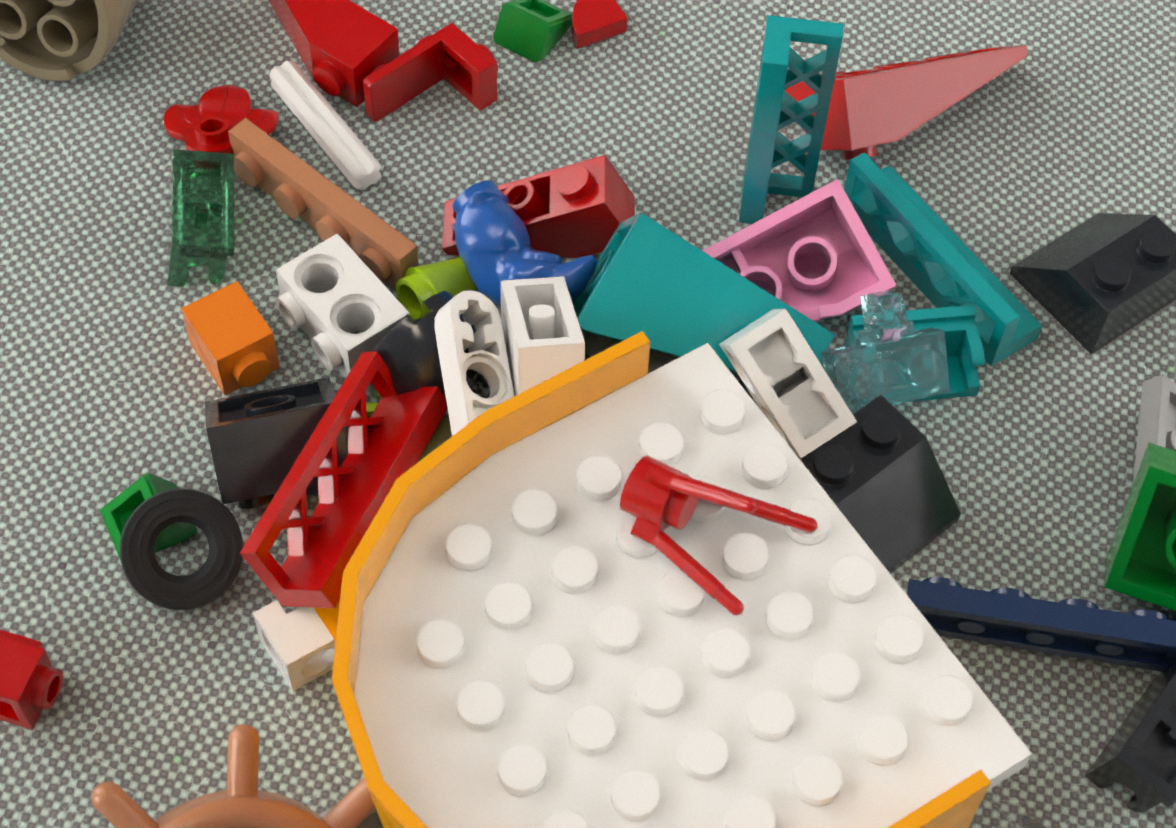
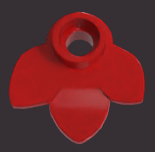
[164,84,279,168]

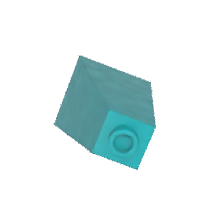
[573,213,835,376]

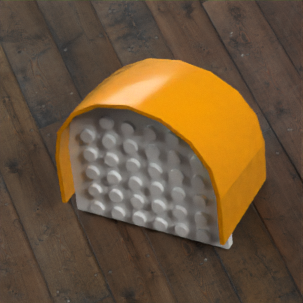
[332,331,1032,828]

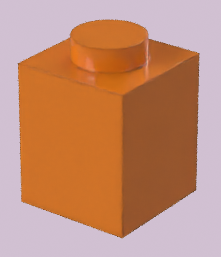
[181,281,280,396]

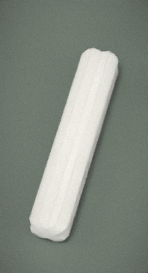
[269,61,381,190]

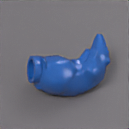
[452,180,598,308]

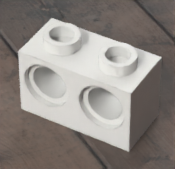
[275,233,410,379]
[719,309,857,458]

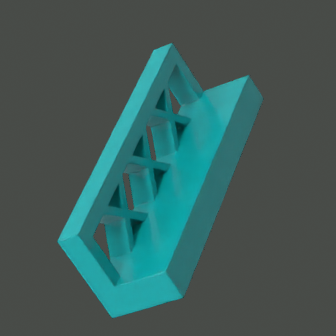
[739,15,844,224]
[844,152,1043,367]

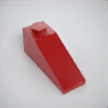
[268,0,400,107]

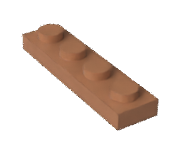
[228,118,419,291]

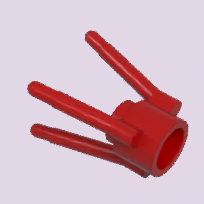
[620,455,818,616]

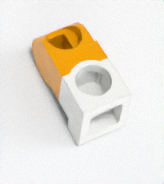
[253,600,340,692]

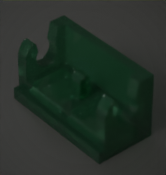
[167,149,235,287]

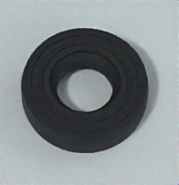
[120,489,243,610]

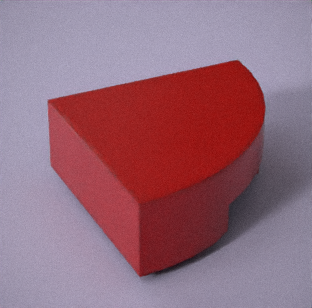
[572,0,628,49]

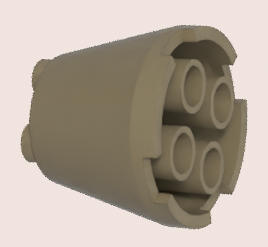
[0,0,138,81]

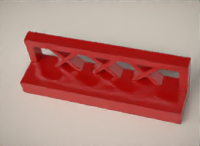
[240,351,448,608]

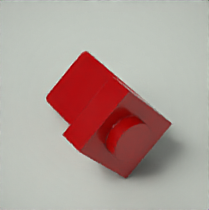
[363,23,498,122]

